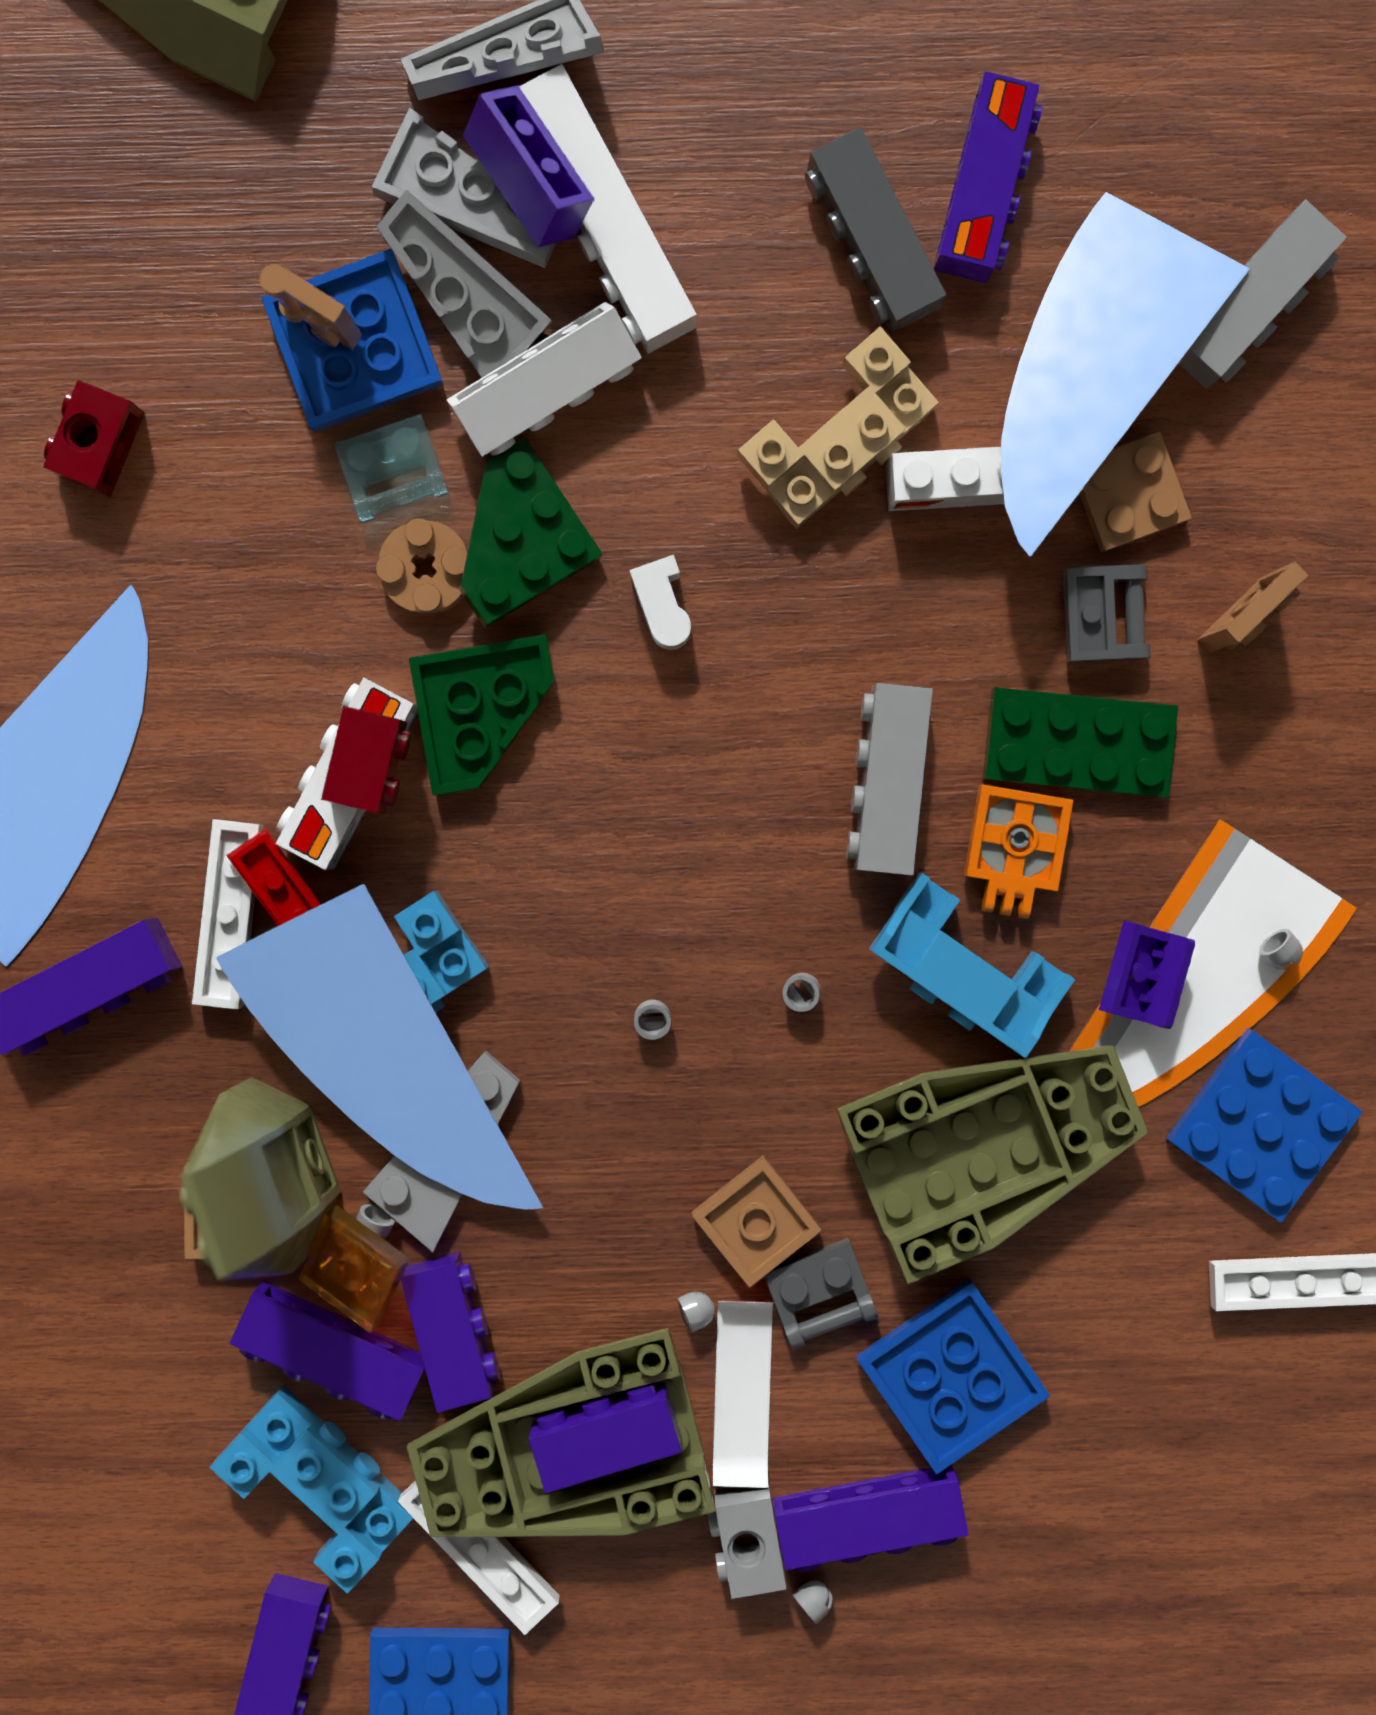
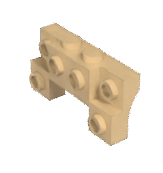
[737,326,939,529]

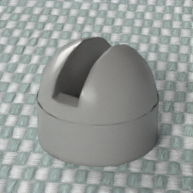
[1259,929,1303,970]
[782,973,821,1012]
[634,999,671,1040]
[355,1204,395,1245]
[677,1291,715,1333]
[792,1580,833,1624]

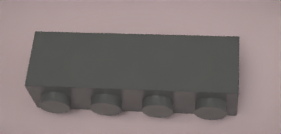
[805,127,946,334]

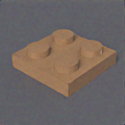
[1079,432,1192,553]
[1197,562,1308,653]
[692,1155,822,1288]

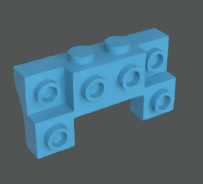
[869,873,1075,1058]
[394,890,489,1013]
[209,1384,413,1594]

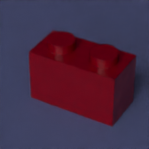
[321,706,411,814]

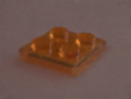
[298,1205,410,1333]

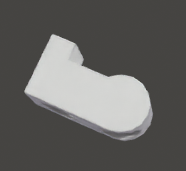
[629,555,691,650]

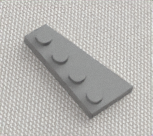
[401,0,605,100]
[372,108,557,268]
[376,189,552,378]
[363,1051,520,1252]

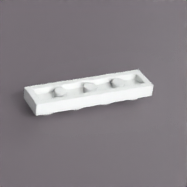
[192,819,263,1009]
[1209,1253,1376,1311]
[398,1480,560,1635]

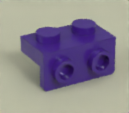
[1099,921,1195,1029]

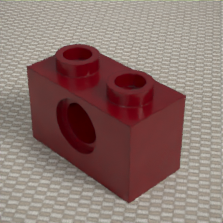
[43,380,145,497]

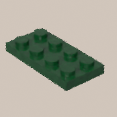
[982,687,1178,798]

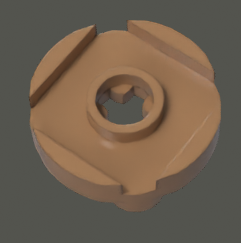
[376,518,468,614]

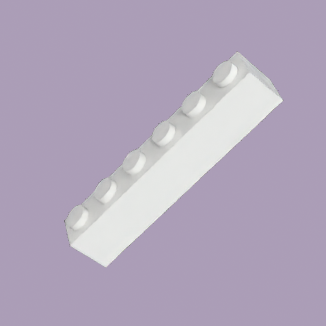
[519,64,697,354]

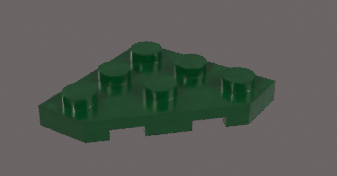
[459,438,603,629]
[408,634,555,796]

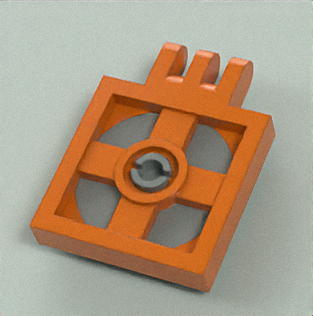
[964,784,1073,919]

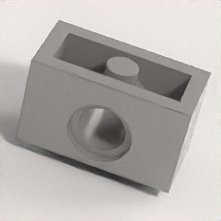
[708,1483,787,1599]

